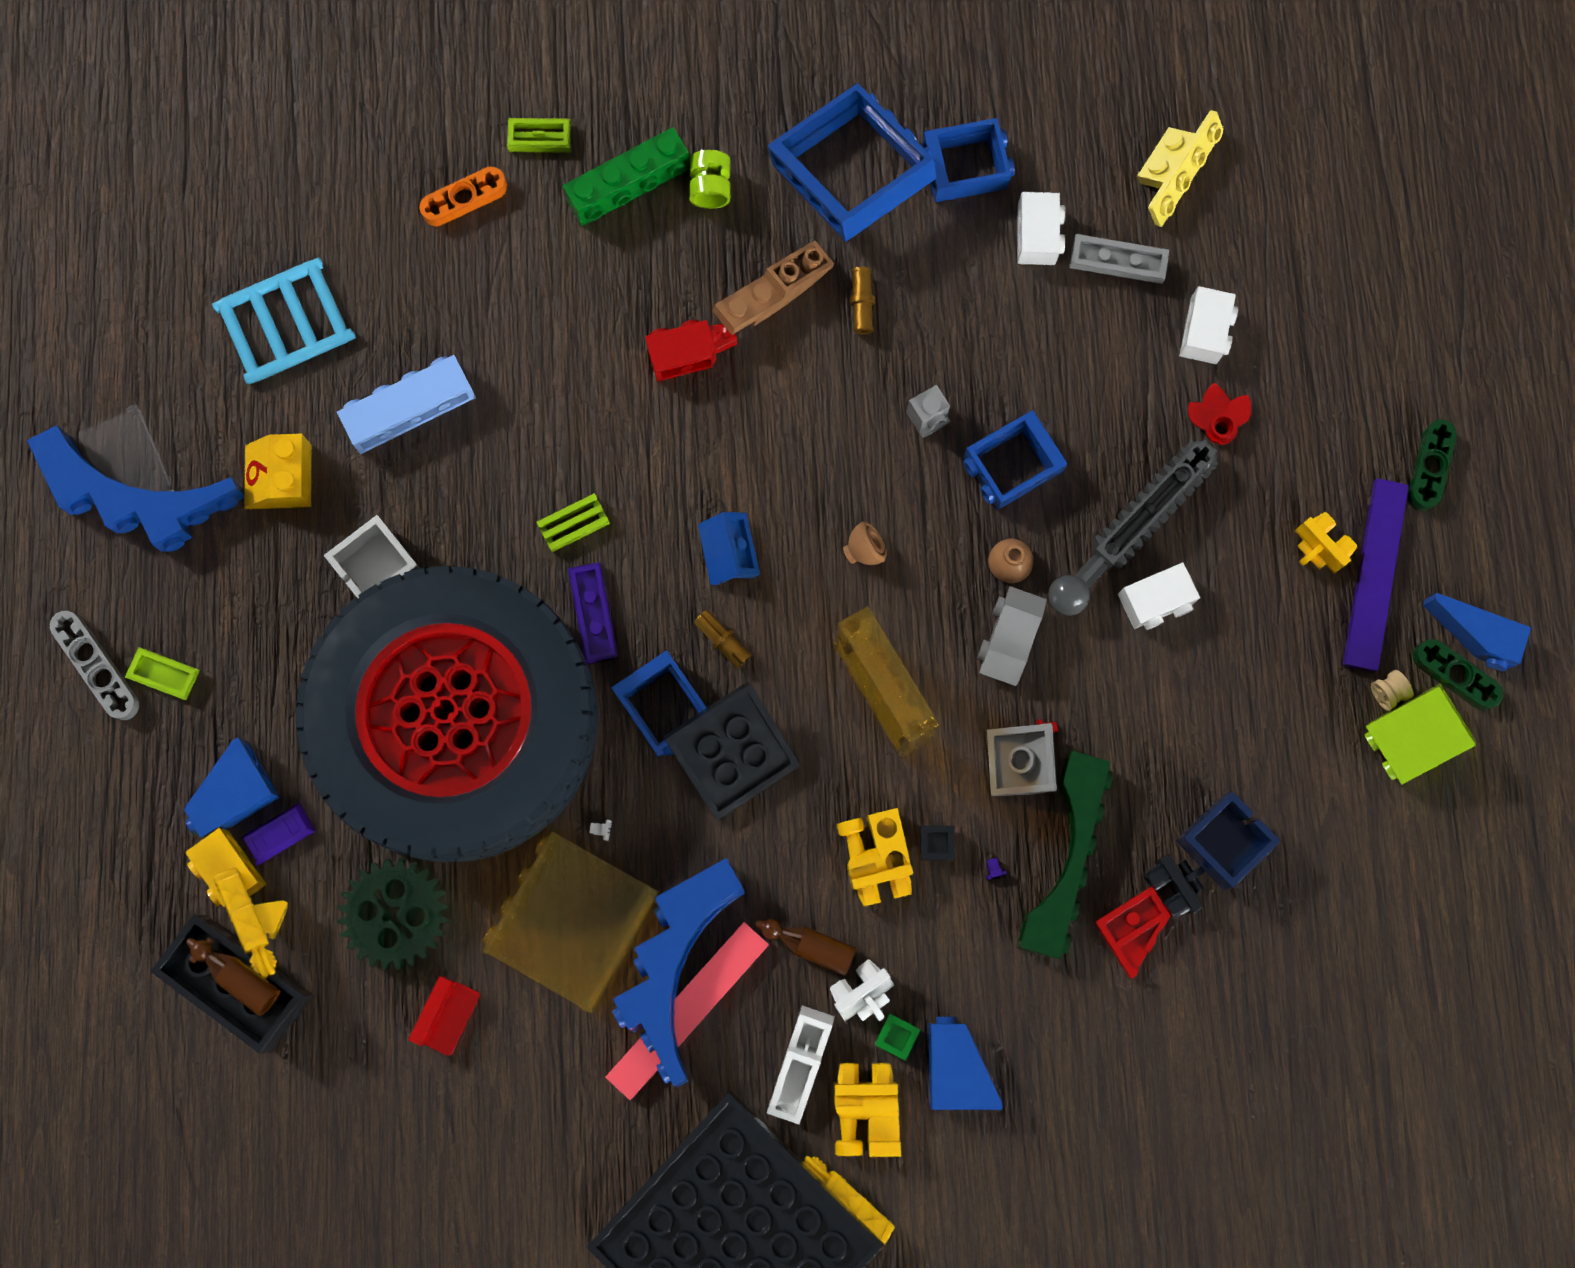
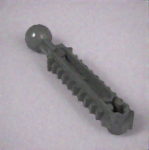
[1048,440,1218,616]

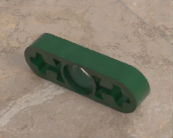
[1408,419,1457,511]
[1413,639,1503,710]

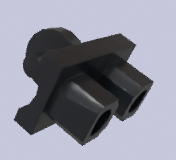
[1143,855,1205,918]

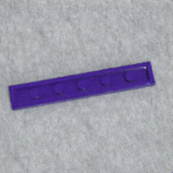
[1342,478,1409,673]

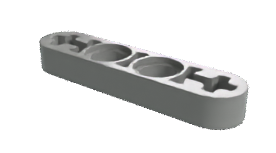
[50,611,139,720]

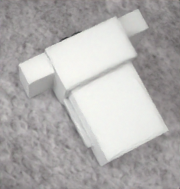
[589,820,612,841]

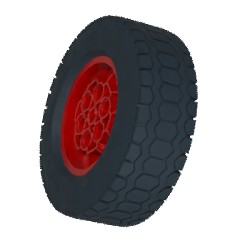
[296,566,598,863]

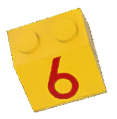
[244,433,312,509]

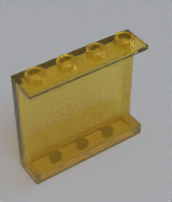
[482,832,660,1013]

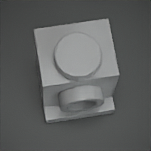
[906,385,950,439]

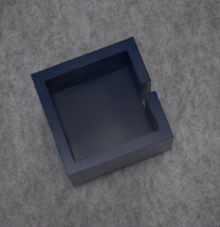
[1176,791,1281,890]

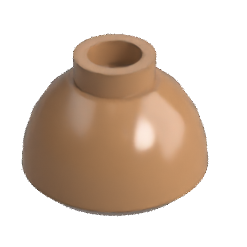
[843,521,887,565]
[988,538,1034,583]

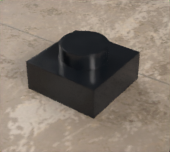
[920,826,955,861]

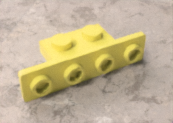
[1137,110,1223,227]

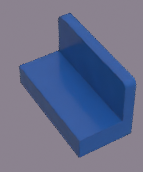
[698,512,760,585]

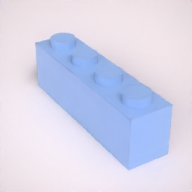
[337,355,476,454]

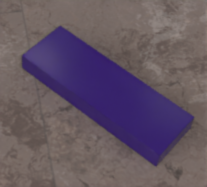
[568,562,619,665]

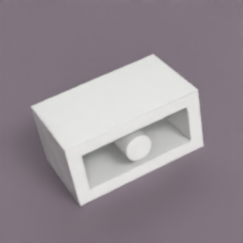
[1017,192,1065,265]
[1179,286,1238,364]
[1117,563,1200,630]

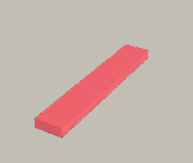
[605,922,769,1101]

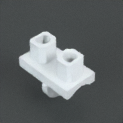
[830,960,895,1022]

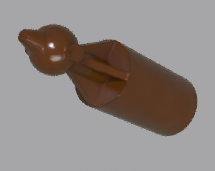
[755,919,856,976]
[186,937,280,1016]

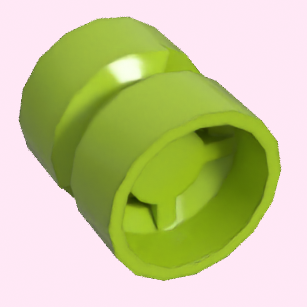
[690,150,730,209]

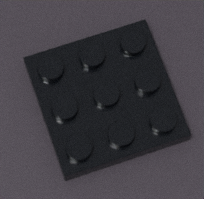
[663,681,801,821]

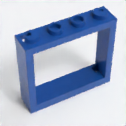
[767,83,936,242]

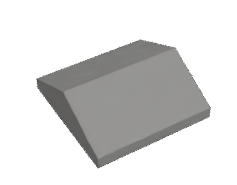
[987,723,1057,796]

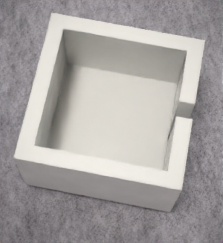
[324,515,421,598]

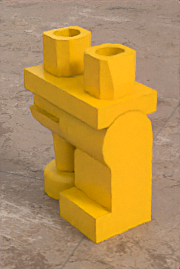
[836,808,913,907]
[834,1063,901,1157]

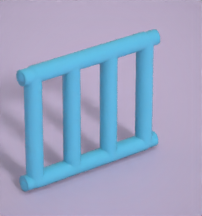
[212,257,356,385]

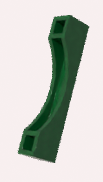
[1016,751,1113,959]

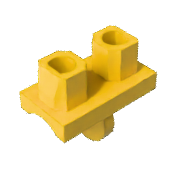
[1295,512,1357,574]

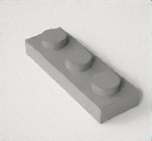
[1069,234,1169,284]

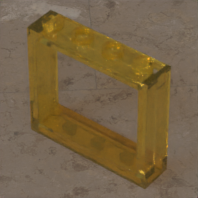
[834,606,940,758]

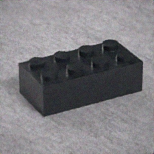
[150,914,313,1054]

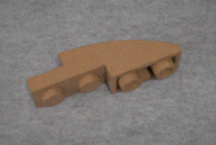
[713,240,834,335]

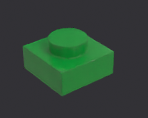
[874,1014,921,1061]

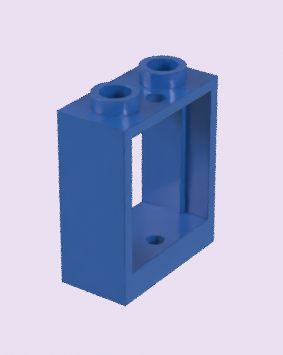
[921,118,1015,203]
[963,410,1068,510]
[611,650,706,757]

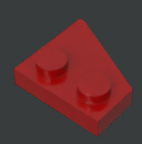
[1094,886,1171,979]

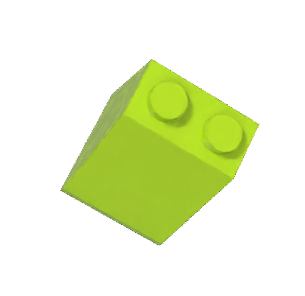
[1364,683,1476,785]

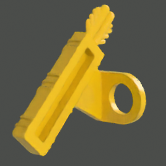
[214,868,288,978]
[803,1156,894,1244]

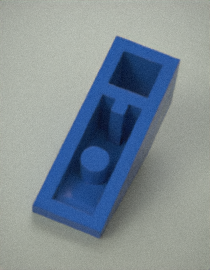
[1423,593,1531,671]

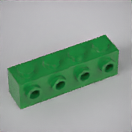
[562,127,690,227]

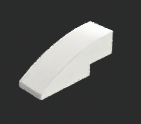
[767,1005,834,1124]

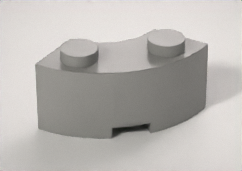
[977,586,1047,686]

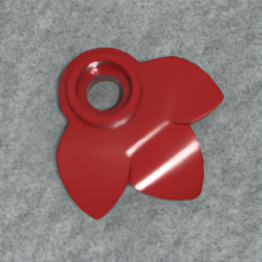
[1188,383,1251,445]

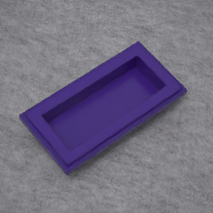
[240,803,316,866]

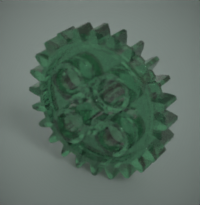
[337,858,450,970]

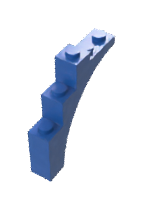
[27,425,245,552]
[612,858,745,1088]

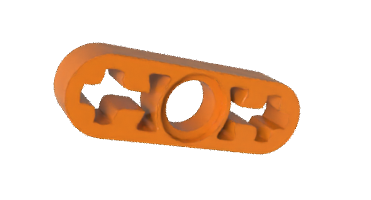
[420,167,507,226]

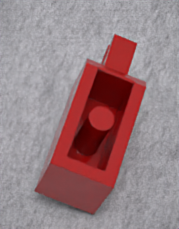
[645,319,737,382]

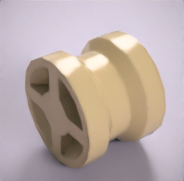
[1371,670,1414,711]

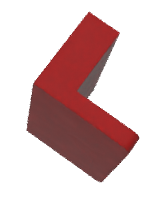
[408,976,481,1056]

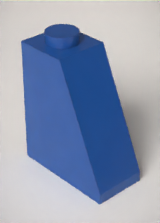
[184,737,280,839]
[928,1016,1002,1110]

